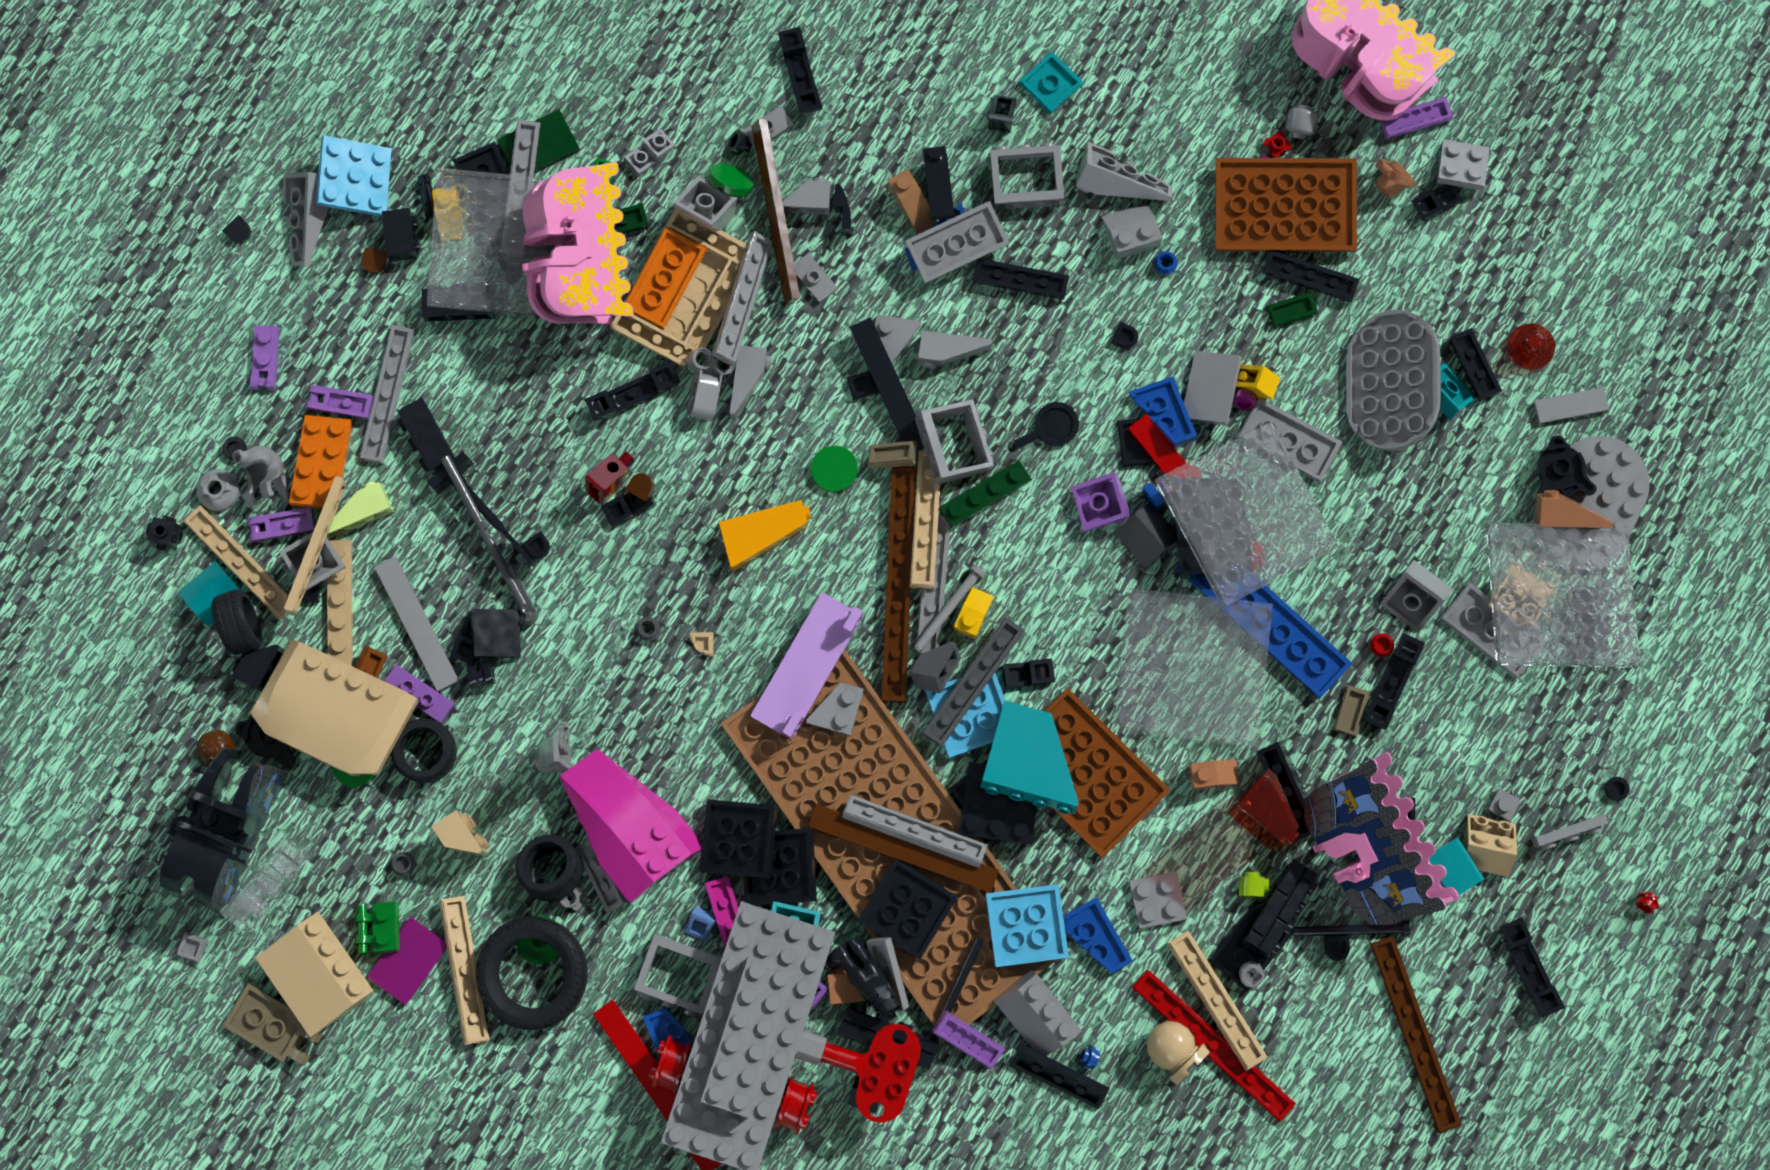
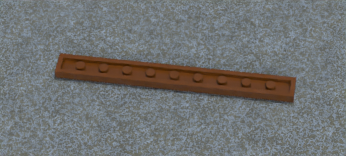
[882,466,915,702]

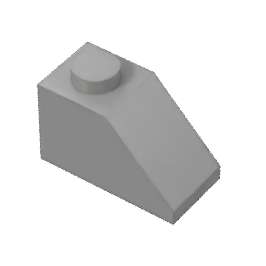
[783,178,831,215]

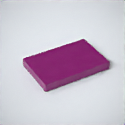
[367,917,447,1005]

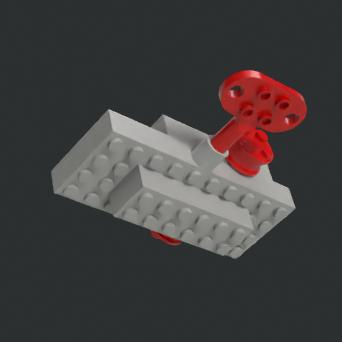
[649,901,921,1170]

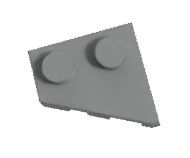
[875,314,921,364]
[806,683,864,736]

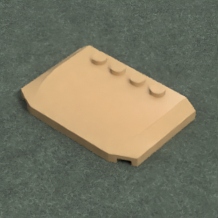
[610,208,746,368]
[250,640,419,776]

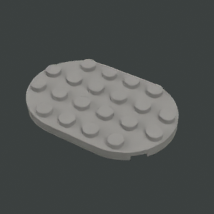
[1346,310,1441,451]
[1533,436,1650,572]

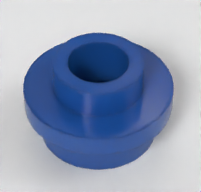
[1154,251,1178,275]
[1079,1045,1100,1070]

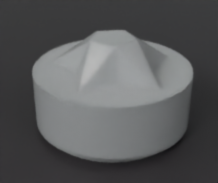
[1239,961,1265,988]

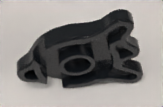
[1536,435,1597,498]
[235,717,296,769]

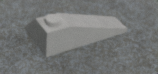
[283,172,329,267]
[535,721,571,774]

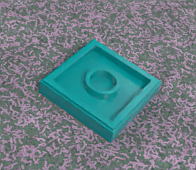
[1019,51,1084,115]

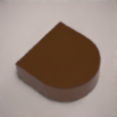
[361,247,388,274]
[625,473,654,502]

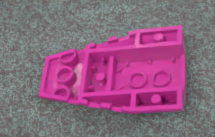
[559,749,702,904]

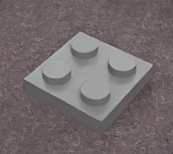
[1437,139,1489,191]
[1129,871,1187,929]

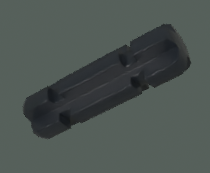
[417,174,436,219]

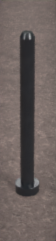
[1290,920,1410,937]

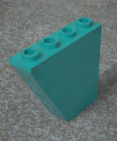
[981,700,1079,814]

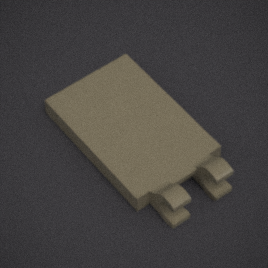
[223,983,323,1065]

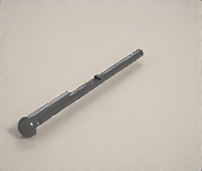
[441,455,538,625]

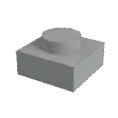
[1487,788,1521,822]

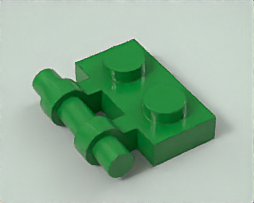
[355,901,400,955]

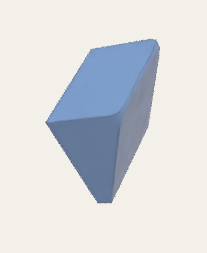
[684,906,716,942]

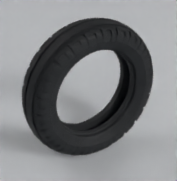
[476,916,588,1030]

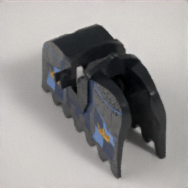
[159,747,289,918]

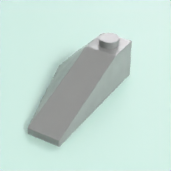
[1076,142,1172,201]

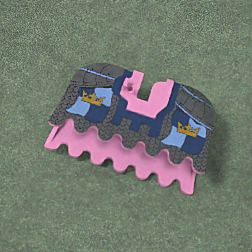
[1304,752,1459,925]

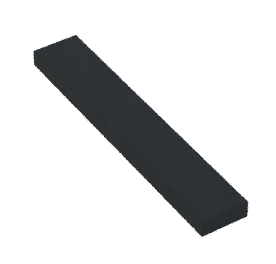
[849,317,924,451]

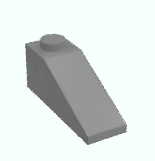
[918,331,992,369]
[730,346,771,419]

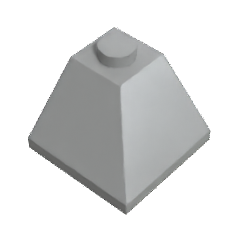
[279,531,346,591]

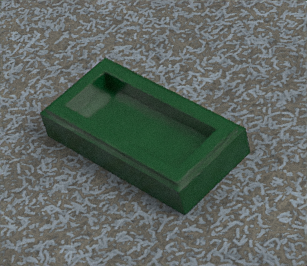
[1266,292,1319,329]

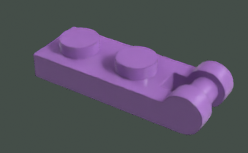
[250,325,280,390]
[305,385,374,420]
[247,507,315,543]

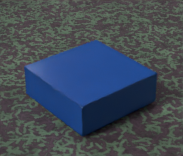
[1141,483,1165,510]

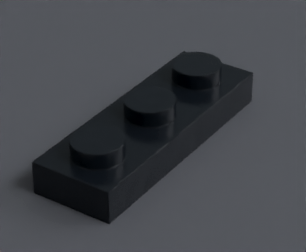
[1448,328,1502,402]

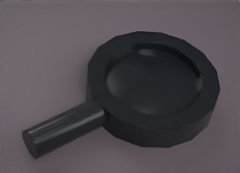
[1013,402,1079,449]

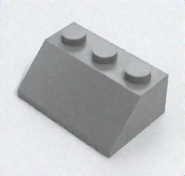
[994,970,1082,1055]

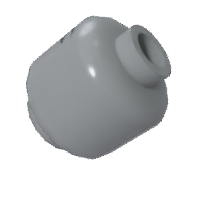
[1285,104,1318,140]

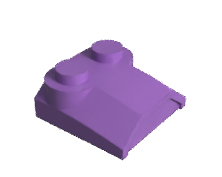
[1070,472,1130,532]

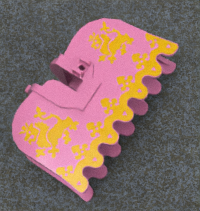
[1291,0,1455,120]
[522,162,634,325]

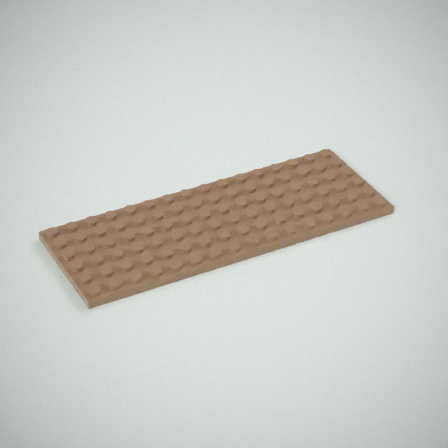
[721,649,1057,1041]

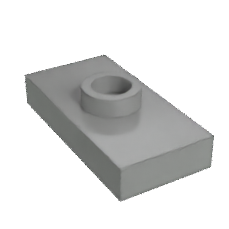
[743,106,794,151]
[794,253,838,304]

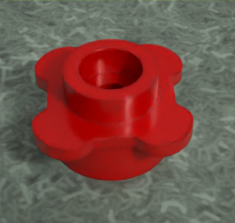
[1264,131,1292,158]

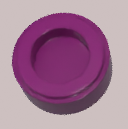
[1232,389,1257,410]

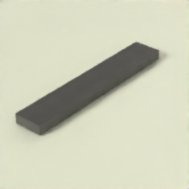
[922,617,1025,748]

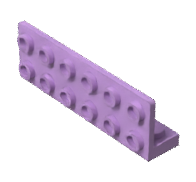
[751,593,864,740]

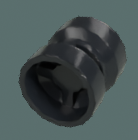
[467,661,496,689]

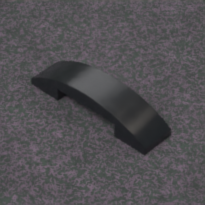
[778,27,823,115]
[584,361,680,421]
[1363,633,1425,731]
[1499,917,1565,1018]

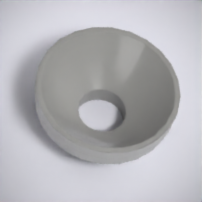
[197,469,240,512]

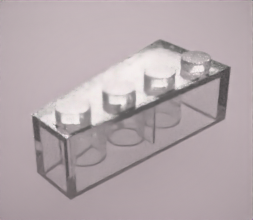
[219,836,314,933]

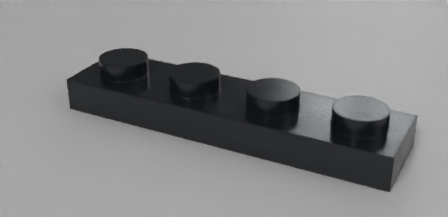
[1262,250,1360,303]
[973,258,1069,300]
[1010,1044,1109,1110]

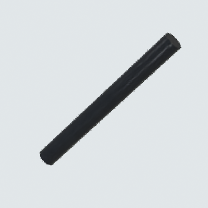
[936,936,984,1022]

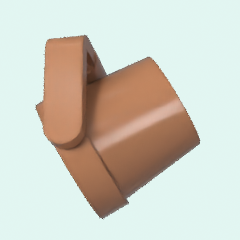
[1375,158,1415,199]

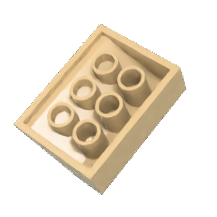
[255,912,374,1038]

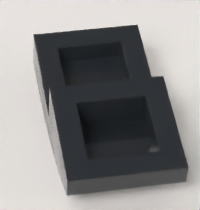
[834,184,852,236]
[1411,184,1464,221]
[601,492,657,527]
[450,611,477,665]
[1001,658,1055,689]

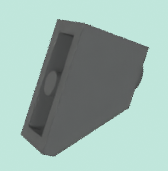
[910,641,961,693]

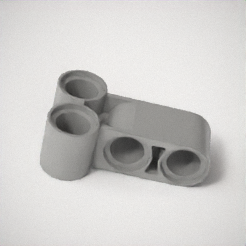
[686,348,735,421]

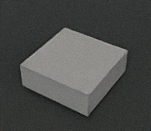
[176,932,208,963]

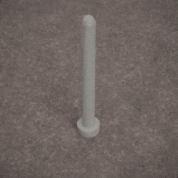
[914,564,986,652]

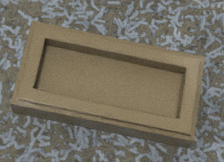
[868,441,917,469]
[1333,685,1370,738]

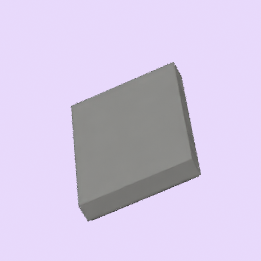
[1184,351,1242,425]

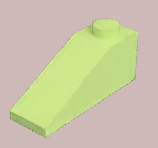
[327,482,394,539]

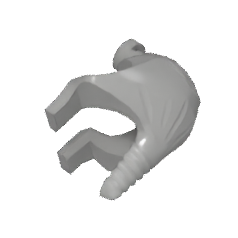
[233,446,290,508]

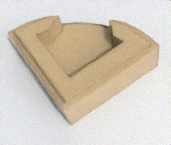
[689,632,714,657]

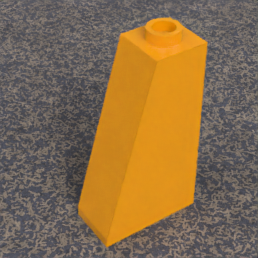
[719,500,811,571]

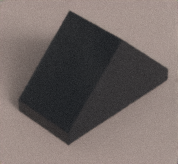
[988,95,1017,133]

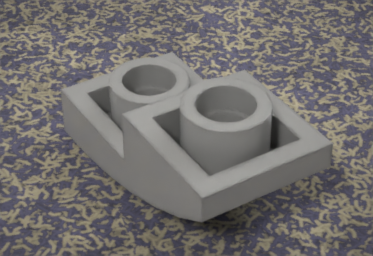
[624,128,675,178]

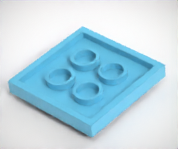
[316,135,392,216]
[925,673,1005,759]
[986,884,1069,968]

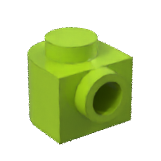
[1239,872,1269,899]

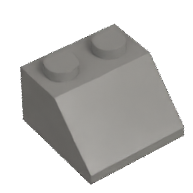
[673,175,737,230]
[1101,203,1162,260]
[1380,560,1453,633]

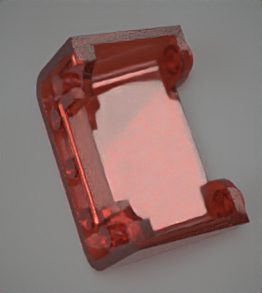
[1228,769,1300,852]

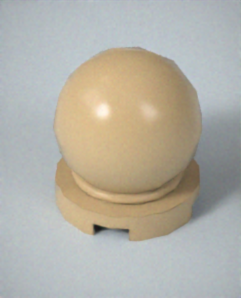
[1146,1021,1210,1085]

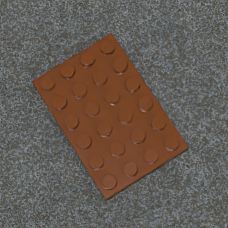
[1215,158,1357,252]
[1045,688,1171,859]

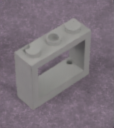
[990,143,1065,210]
[915,399,994,485]
[634,934,722,1018]

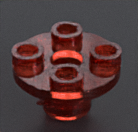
[1507,323,1556,371]

